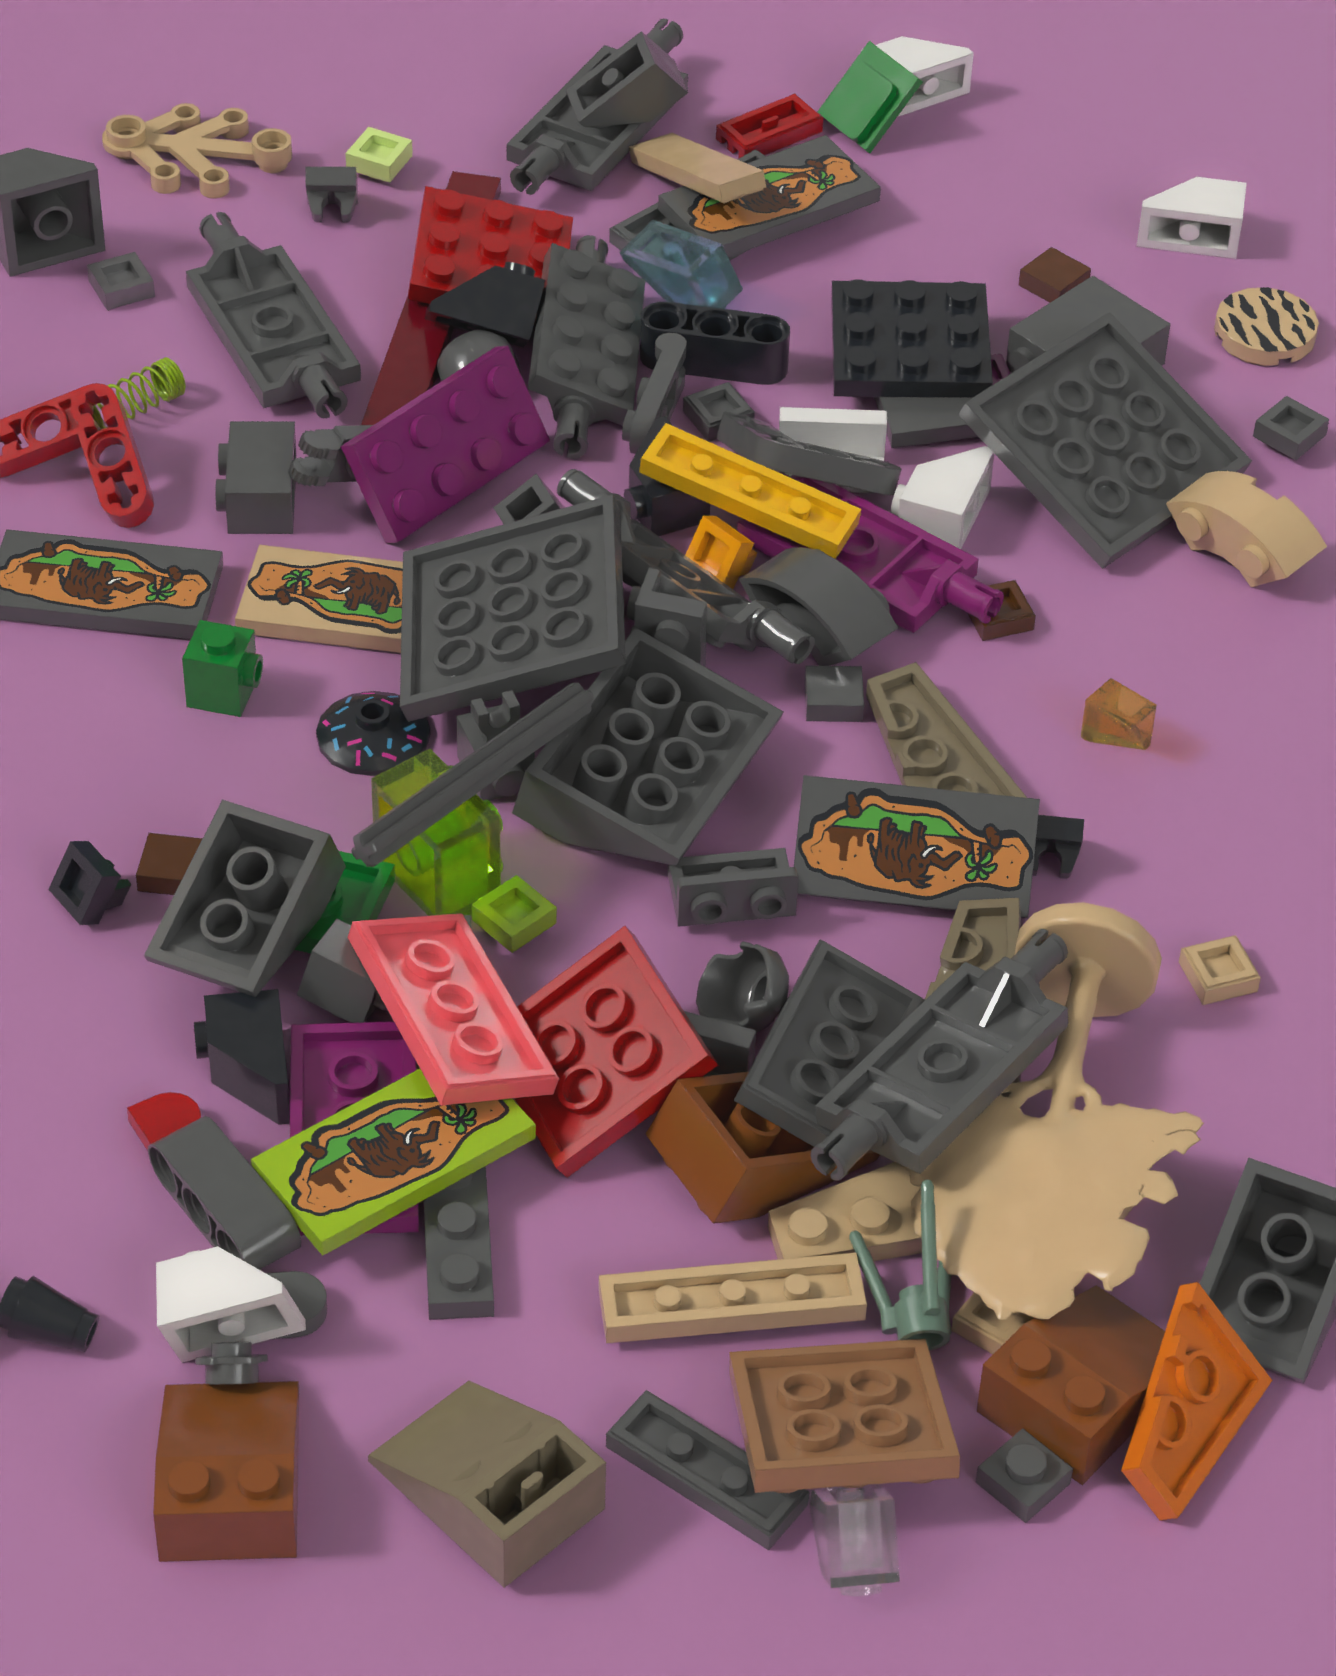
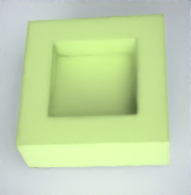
[345,127,413,183]

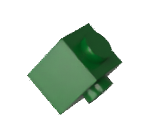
[182,620,263,717]

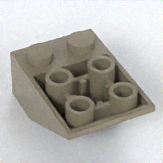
[368,1380,606,1588]

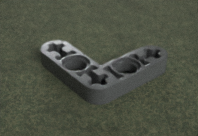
[716,412,902,495]

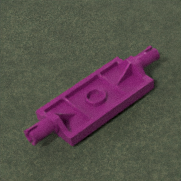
[733,452,1004,633]

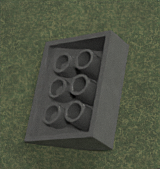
[512,627,784,866]

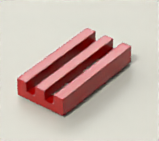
[716,94,824,159]

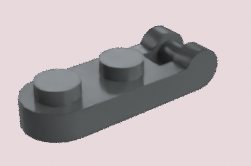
[622,333,687,454]

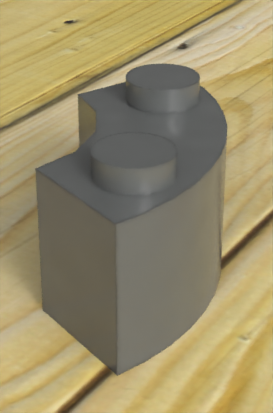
[739,547,898,666]

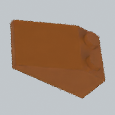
[646,1072,880,1224]
[976,1285,1165,1485]
[153,1381,299,1562]

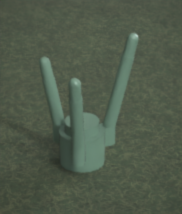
[849,1180,952,1350]

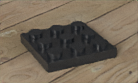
[831,279,993,398]

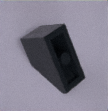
[424,262,545,348]
[624,416,710,536]
[194,989,290,1125]

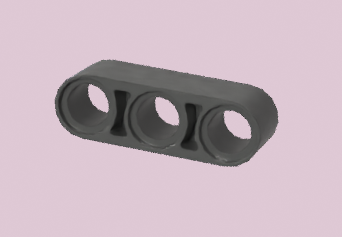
[148,1116,301,1270]

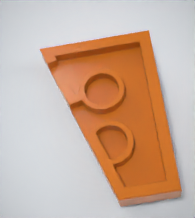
[1121,1282,1272,1520]

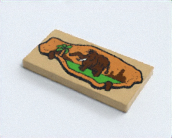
[235,545,403,653]

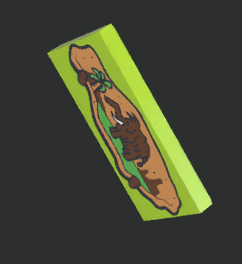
[251,1069,536,1256]

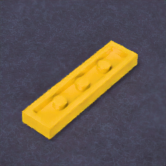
[639,423,862,559]

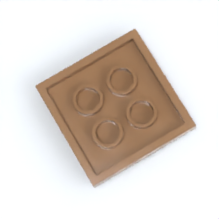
[729,1339,960,1493]

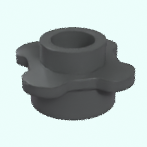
[195,1342,268,1384]

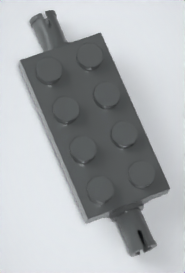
[506,18,688,195]
[186,212,361,419]
[528,235,645,459]
[557,469,815,664]
[810,929,1068,1180]

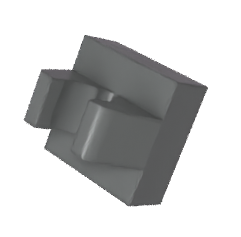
[305,167,358,222]

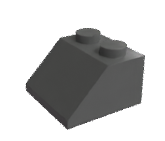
[0,148,106,277]

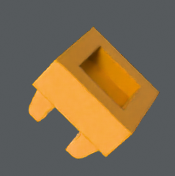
[685,516,758,589]

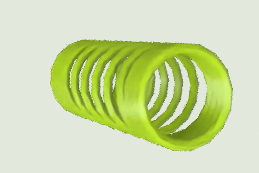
[92,357,186,430]

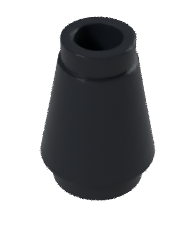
[0,1276,100,1352]

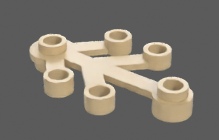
[102,103,292,198]

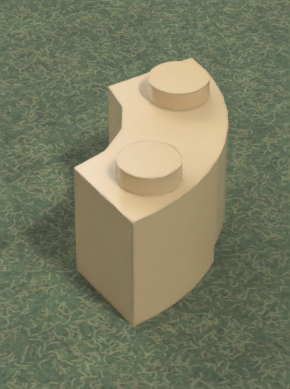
[1166,471,1327,587]

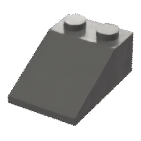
[144,799,346,997]
[1199,1158,1336,1383]

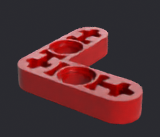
[0,383,154,528]

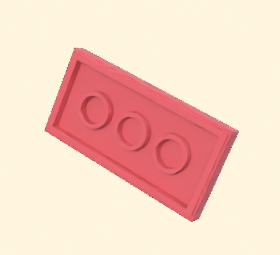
[348,913,559,1106]

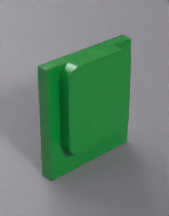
[817,41,923,153]

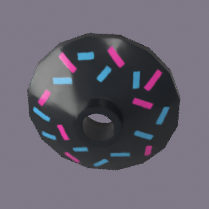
[316,691,431,776]

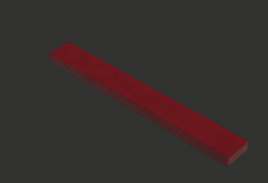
[361,171,501,425]

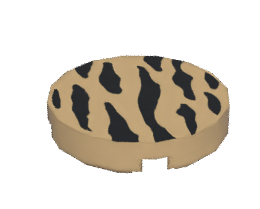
[1214,287,1319,366]

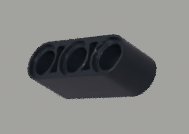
[640,302,790,385]

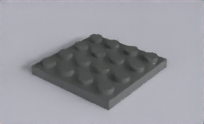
[958,312,1252,569]
[400,495,626,722]

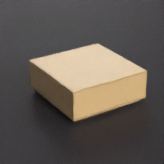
[1179,935,1261,1005]

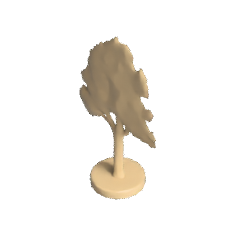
[902,902,1204,1320]

